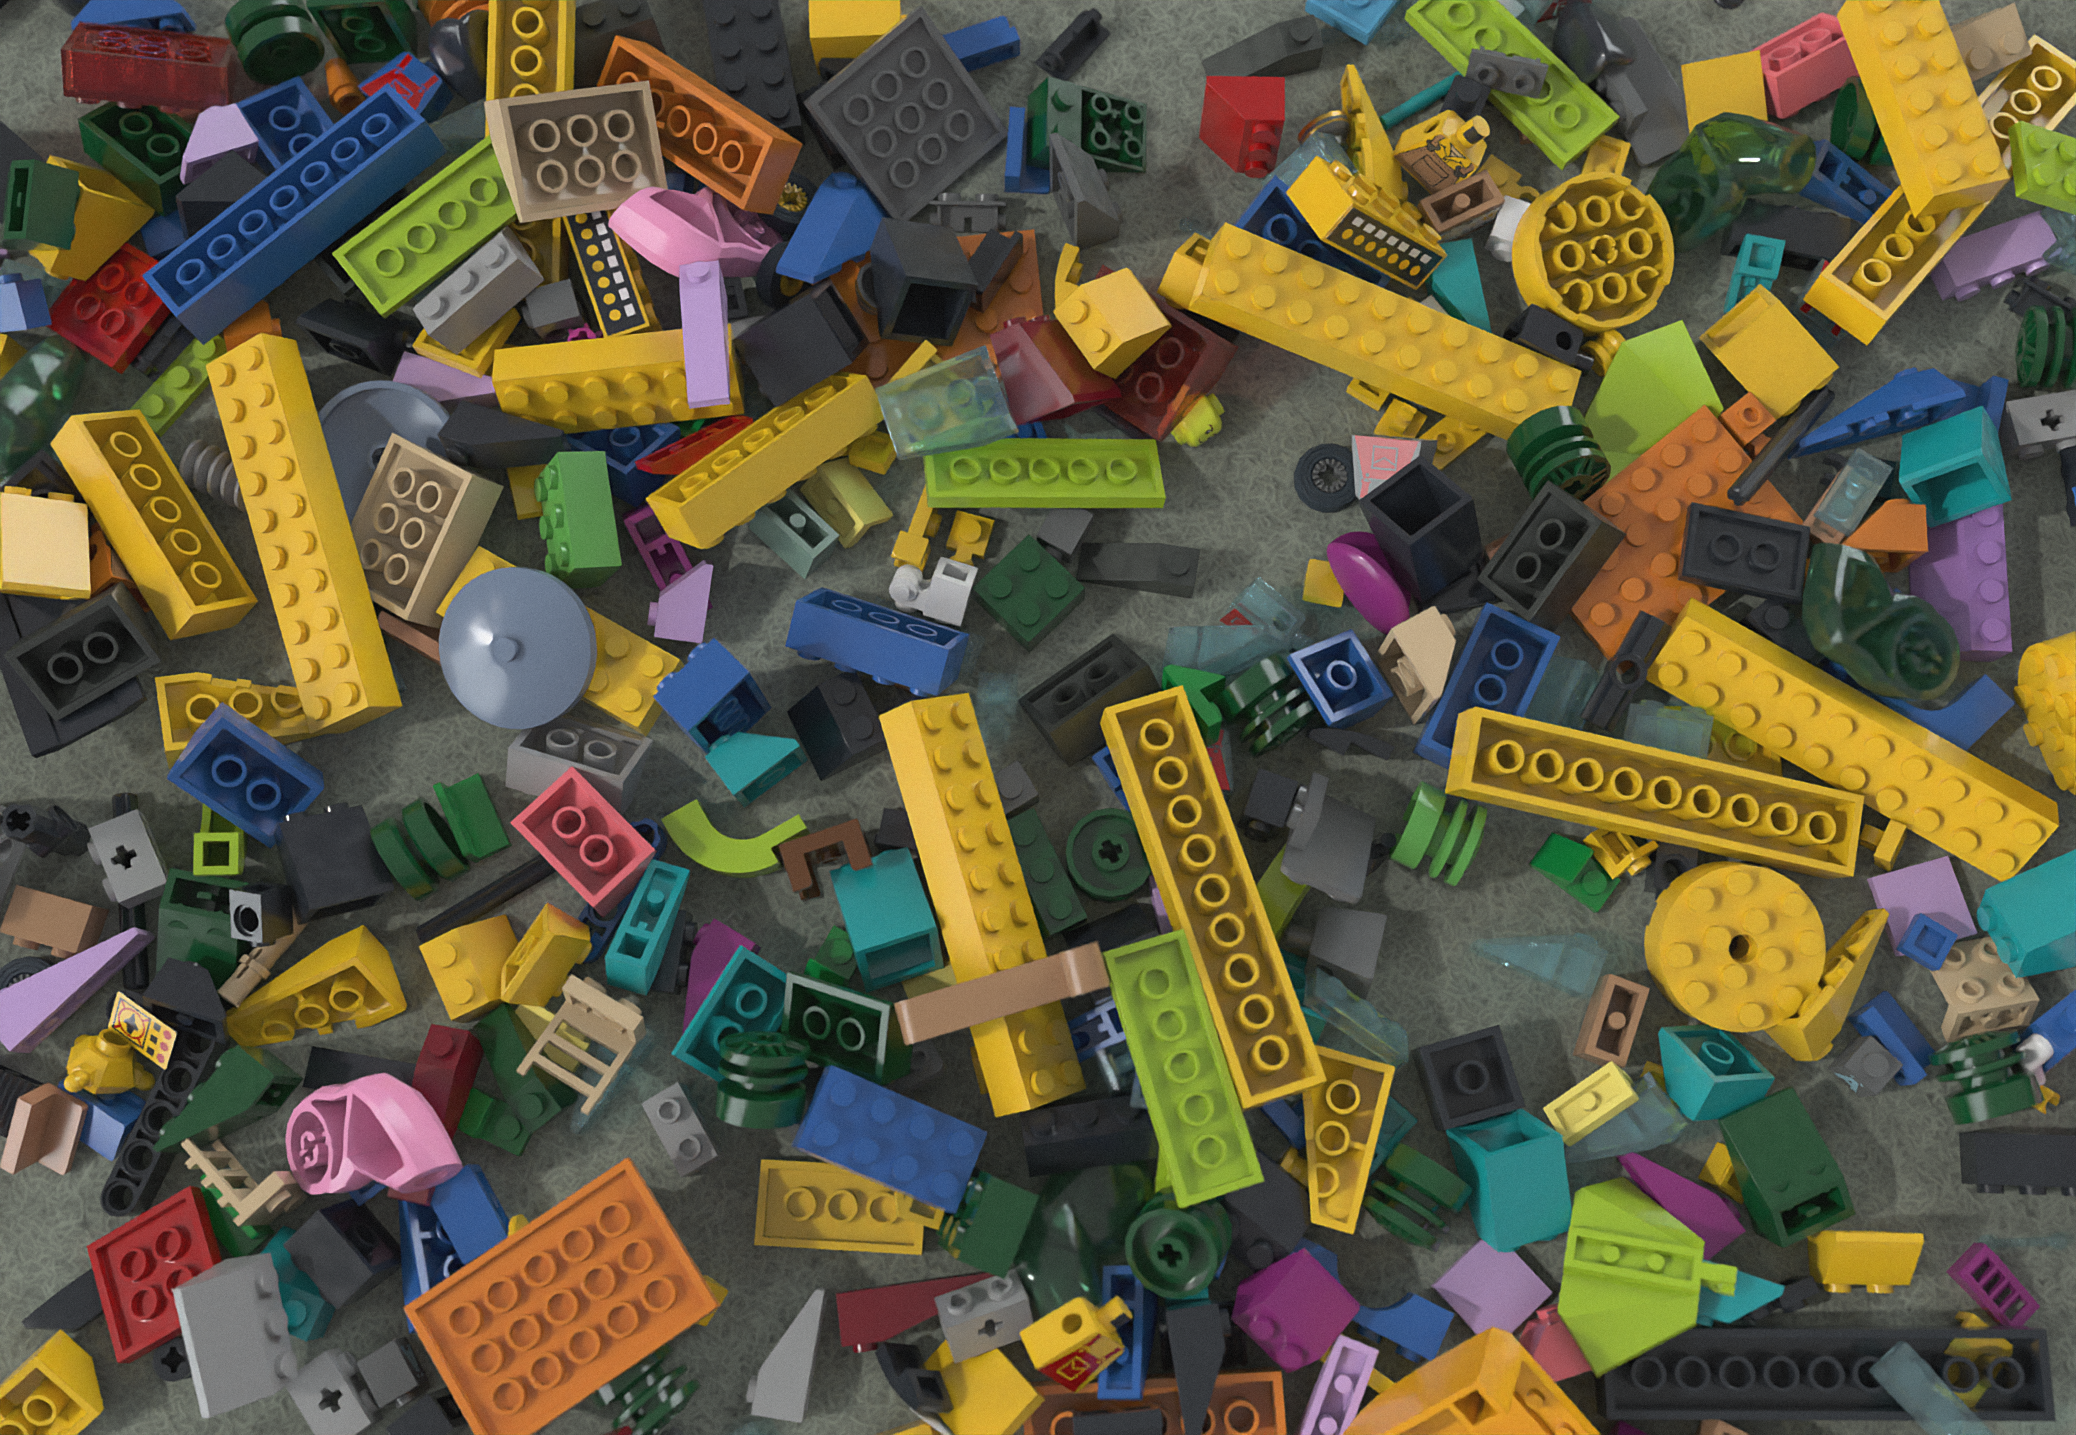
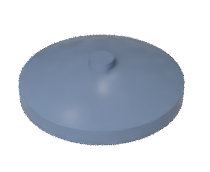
[318,380,451,525]
[439,567,597,729]

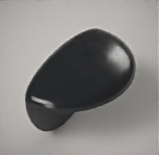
[1552,0,1638,84]
[428,9,489,110]

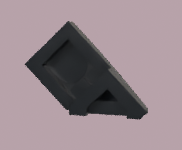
[22,1268,104,1333]

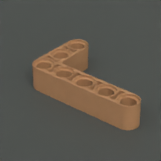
[894,942,1110,1045]

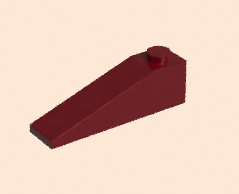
[387,1023,484,1206]
[836,1272,994,1353]

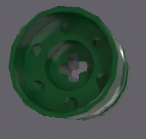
[2015,305,2076,389]
[1506,406,1611,502]
[1213,653,1318,759]
[1928,1029,2045,1125]
[716,1031,810,1129]
[1361,1142,1473,1253]
[589,1343,701,1435]

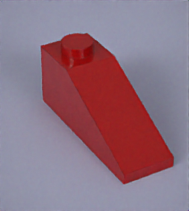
[635,414,754,475]

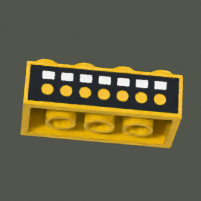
[1286,156,1448,290]
[563,208,663,337]

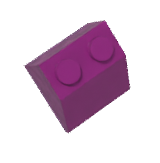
[1231,1248,1360,1373]

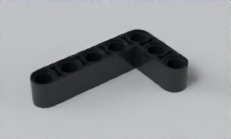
[100,990,230,1217]

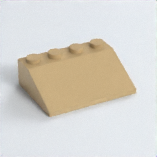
[484,81,668,223]
[350,433,504,629]

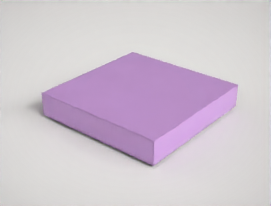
[1867,856,1977,957]
[1431,1238,1553,1335]

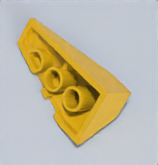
[155,672,324,769]
[225,925,407,1047]
[0,1329,104,1435]

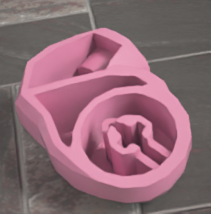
[608,186,783,278]
[285,1073,463,1195]

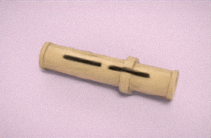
[217,905,308,1008]

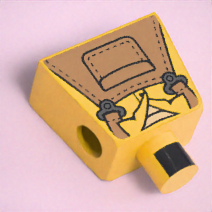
[1392,110,1490,195]

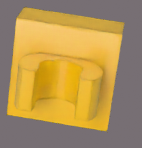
[1373,398,1428,438]
[1859,819,1907,872]

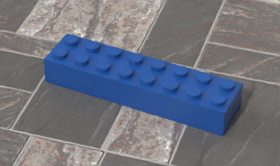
[142,83,448,345]

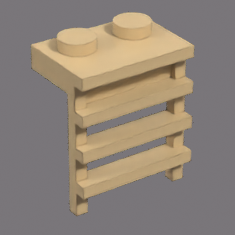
[1950,3,2032,82]
[516,975,647,1116]
[181,1138,308,1227]

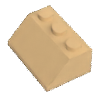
[1374,605,1456,725]

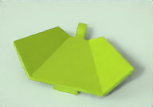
[1584,320,1724,484]
[1557,1177,1737,1378]

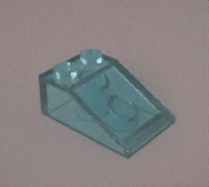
[875,345,1019,460]

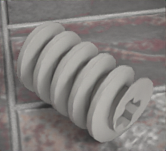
[178,438,247,513]

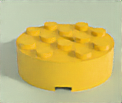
[1512,172,1674,337]
[2013,631,2076,795]
[1644,861,1826,1032]

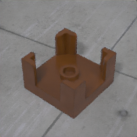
[778,818,874,902]

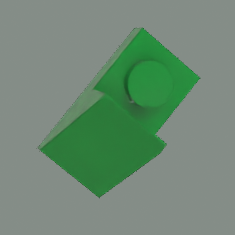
[1161,664,1226,748]
[1529,832,1621,913]
[803,925,858,988]
[457,1086,533,1156]

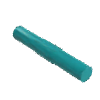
[1379,71,1463,131]

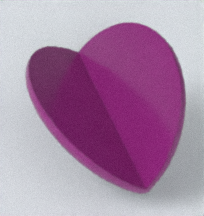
[1327,531,1411,635]

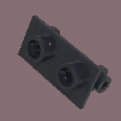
[1035,8,1111,81]
[2003,276,2076,322]
[130,312,195,382]

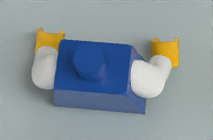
[2010,990,2076,1114]

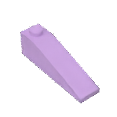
[679,260,730,408]
[0,927,155,1053]
[1294,1334,1379,1435]

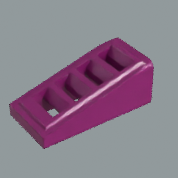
[1946,1242,2040,1326]

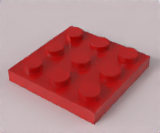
[45,242,171,375]
[87,1186,222,1364]

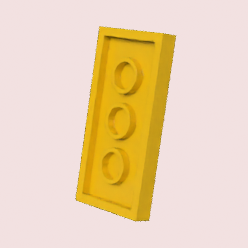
[754,1159,925,1255]

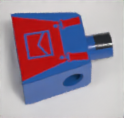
[358,52,453,129]

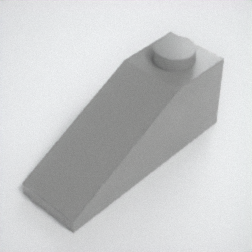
[746,1287,829,1423]

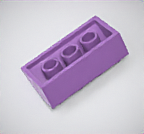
[1908,503,2012,662]

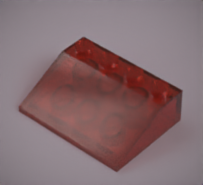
[60,21,238,114]
[1094,265,1239,442]

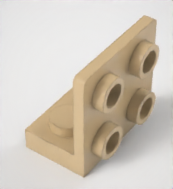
[1930,937,2040,1043]

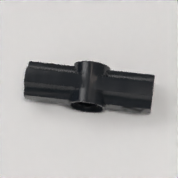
[1579,610,1672,733]
[0,803,91,858]

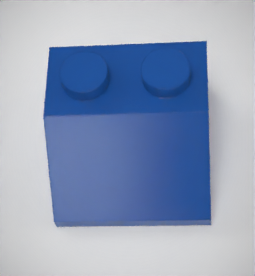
[1287,629,1394,730]

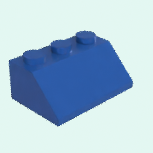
[235,76,334,176]
[167,702,324,849]

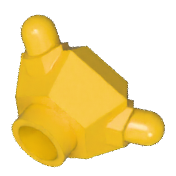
[64,1029,156,1094]

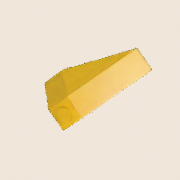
[1340,65,1408,204]
[1764,908,1889,1061]
[1302,1045,1396,1234]

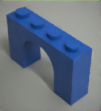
[1820,588,2015,751]

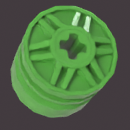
[1389,781,1488,887]

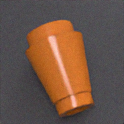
[324,58,366,115]

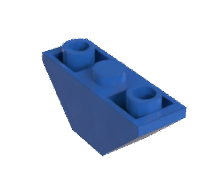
[71,0,196,49]

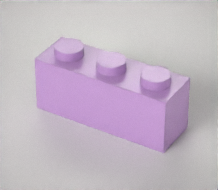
[1930,210,2062,301]

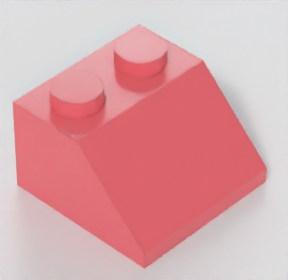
[1519,1303,1592,1382]

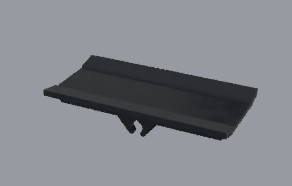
[0,593,147,758]

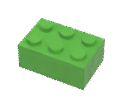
[534,451,622,589]

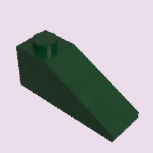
[473,1002,580,1134]

